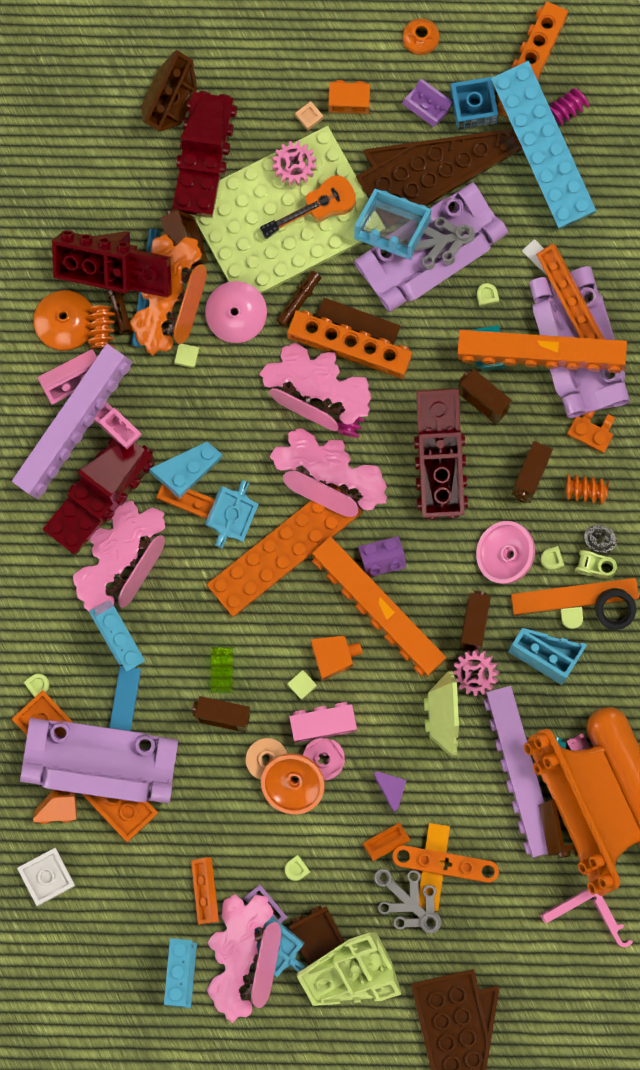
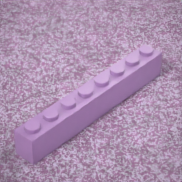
[12,344,133,499]
[483,686,548,859]

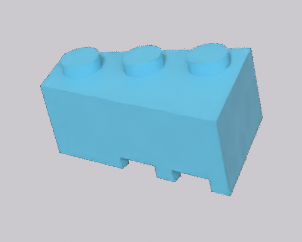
[508,628,587,685]

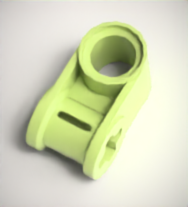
[575,550,617,580]

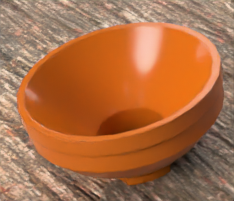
[403,18,439,55]

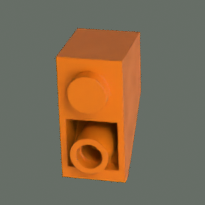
[33,790,78,824]

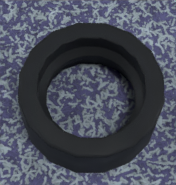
[595,588,637,630]

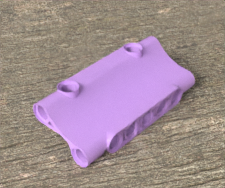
[354,182,508,312]
[529,266,630,418]
[20,718,178,804]

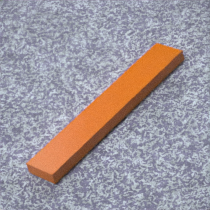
[536,244,605,339]
[511,578,639,616]

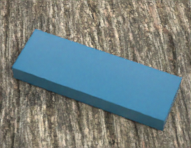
[110,666,141,731]

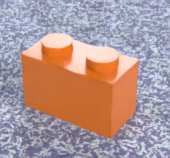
[328,80,370,114]

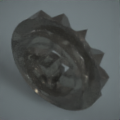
[583,525,617,555]

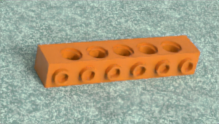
[496,1,569,118]
[287,310,413,380]

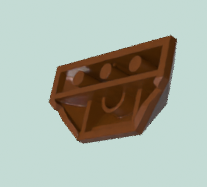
[141,50,197,132]

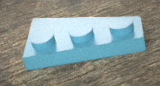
[149,442,223,499]

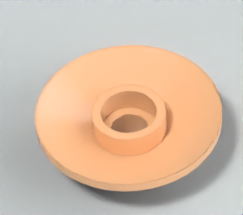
[245,738,287,780]

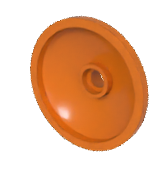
[34,290,93,351]
[261,753,325,815]

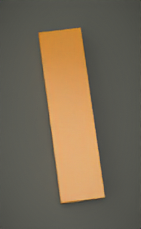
[419,823,450,912]

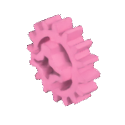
[272,141,316,186]
[453,649,500,696]

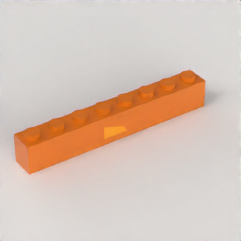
[458,330,627,373]
[312,536,446,678]

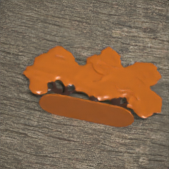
[129,234,207,356]

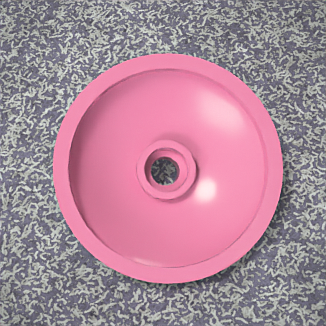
[205,281,267,343]
[476,521,535,584]

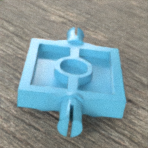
[205,480,259,549]
[254,916,305,977]

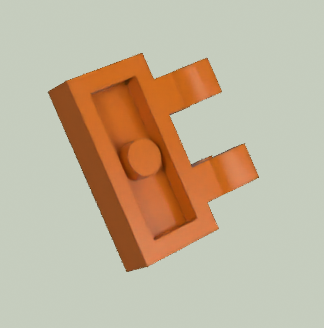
[567,411,615,454]

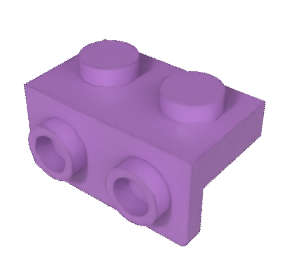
[402,79,453,127]
[358,536,407,577]

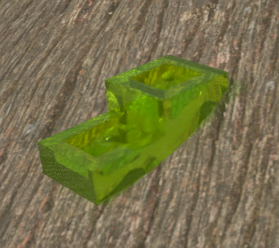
[211,647,233,693]

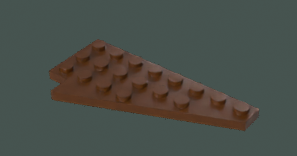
[356,128,522,229]
[411,969,499,1070]

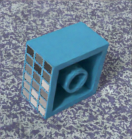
[450,77,498,130]

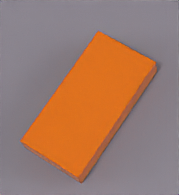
[362,822,410,861]

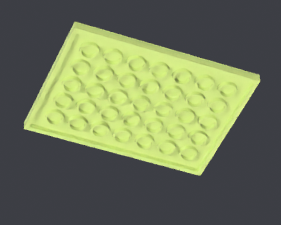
[191,126,385,294]

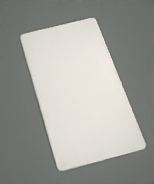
[522,239,547,275]

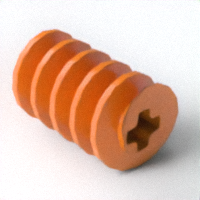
[88,305,115,350]
[565,474,609,505]

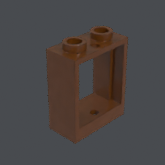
[160,209,209,270]
[458,369,512,425]
[511,441,553,503]
[459,591,491,653]
[192,696,251,733]
[538,800,578,858]

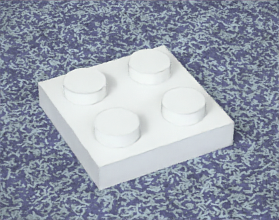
[17,848,75,907]

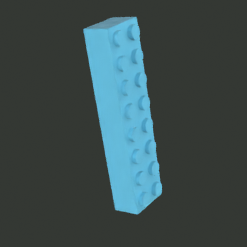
[491,61,597,230]

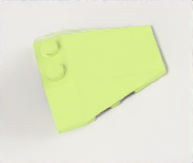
[424,670,459,758]
[297,932,401,1006]

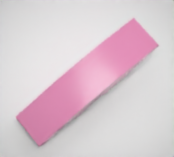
[94,402,142,449]

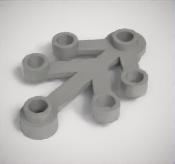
[399,217,475,270]
[374,869,441,933]

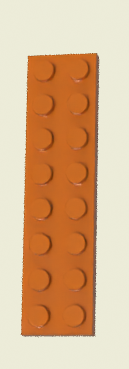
[206,483,363,618]
[12,690,159,843]

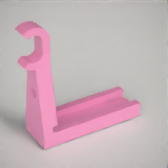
[540,888,633,947]

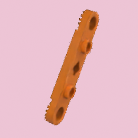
[392,845,499,883]

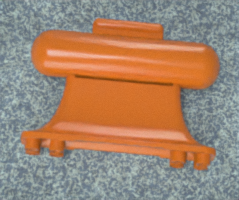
[524,707,640,896]

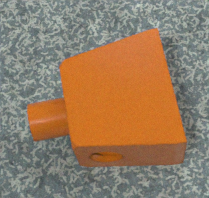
[311,636,363,681]

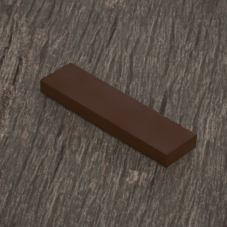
[316,297,401,345]

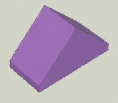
[374,771,407,813]

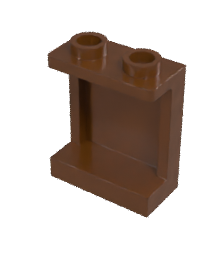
[288,905,345,966]

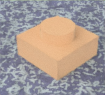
[295,101,324,131]

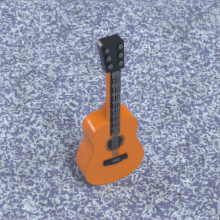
[260,175,356,239]

